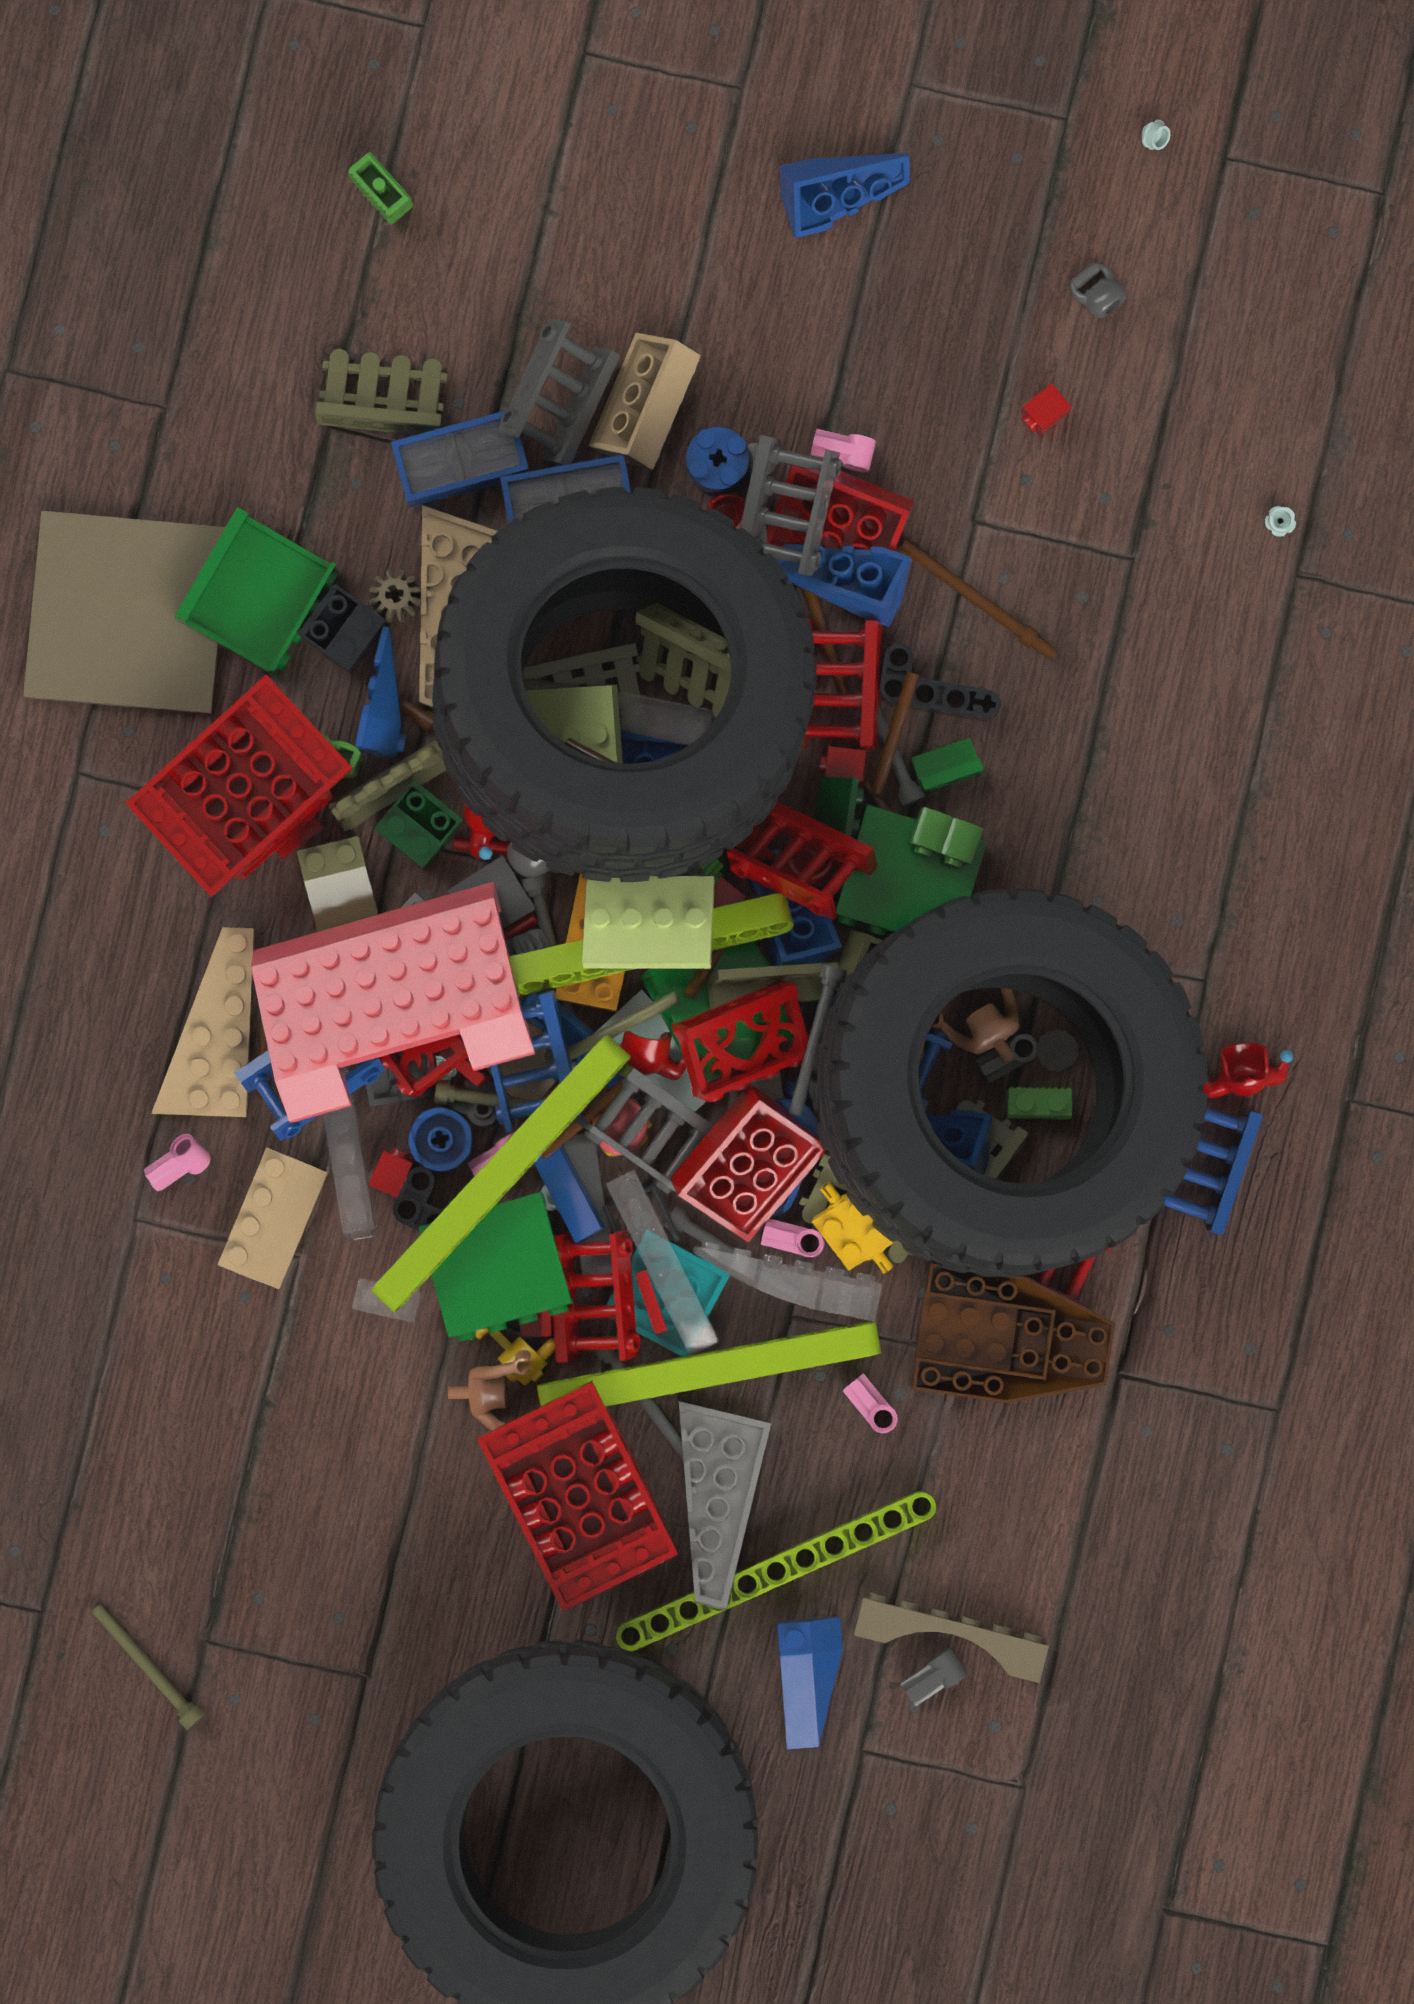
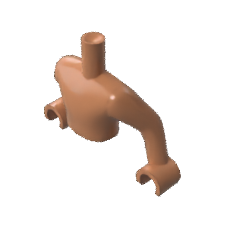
[930,988,1019,1063]
[448,1350,531,1430]

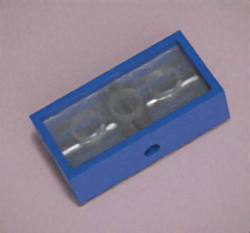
[391,411,529,508]
[500,455,631,523]

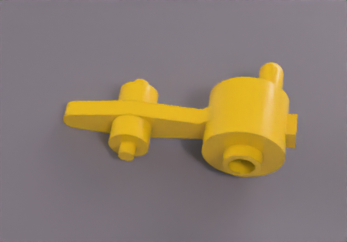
[470,1328,555,1386]

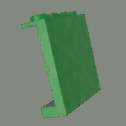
[175,507,338,675]
[835,805,987,937]
[640,940,793,1082]
[418,1192,574,1342]

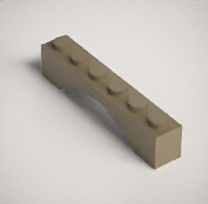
[853,1592,1049,1683]

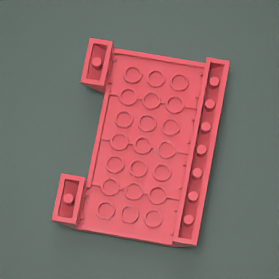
[251,882,535,1123]

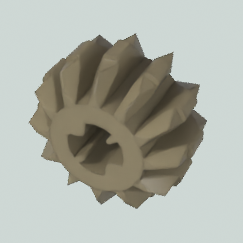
[369,570,421,623]

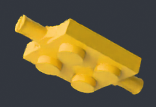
[812,1181,898,1274]

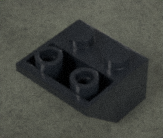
[298,583,388,676]

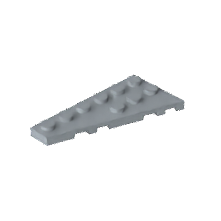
[679,1401,771,1610]

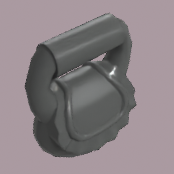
[1069,262,1127,318]

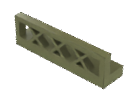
[707,962,839,1009]

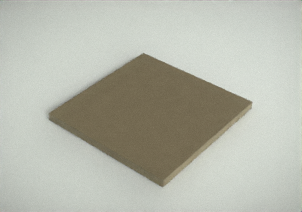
[23,511,225,715]

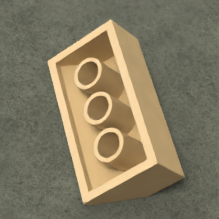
[588,333,701,470]
[218,1147,328,1289]

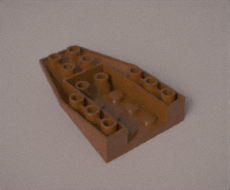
[911,1262,1115,1403]

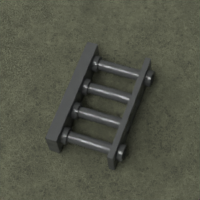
[497,319,620,466]
[740,435,842,576]
[578,1063,713,1194]

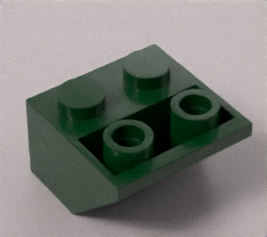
[815,777,864,839]
[374,780,463,871]

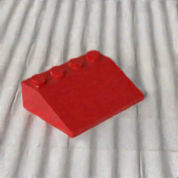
[767,465,915,551]
[670,1085,827,1243]

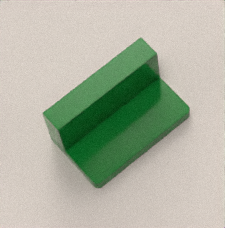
[911,738,984,793]

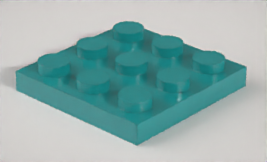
[607,1230,730,1357]

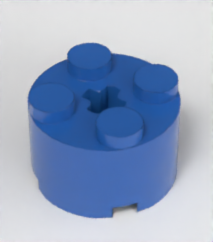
[686,427,749,496]
[408,1108,474,1172]

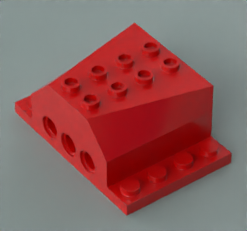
[125,674,353,897]
[477,1380,678,1611]

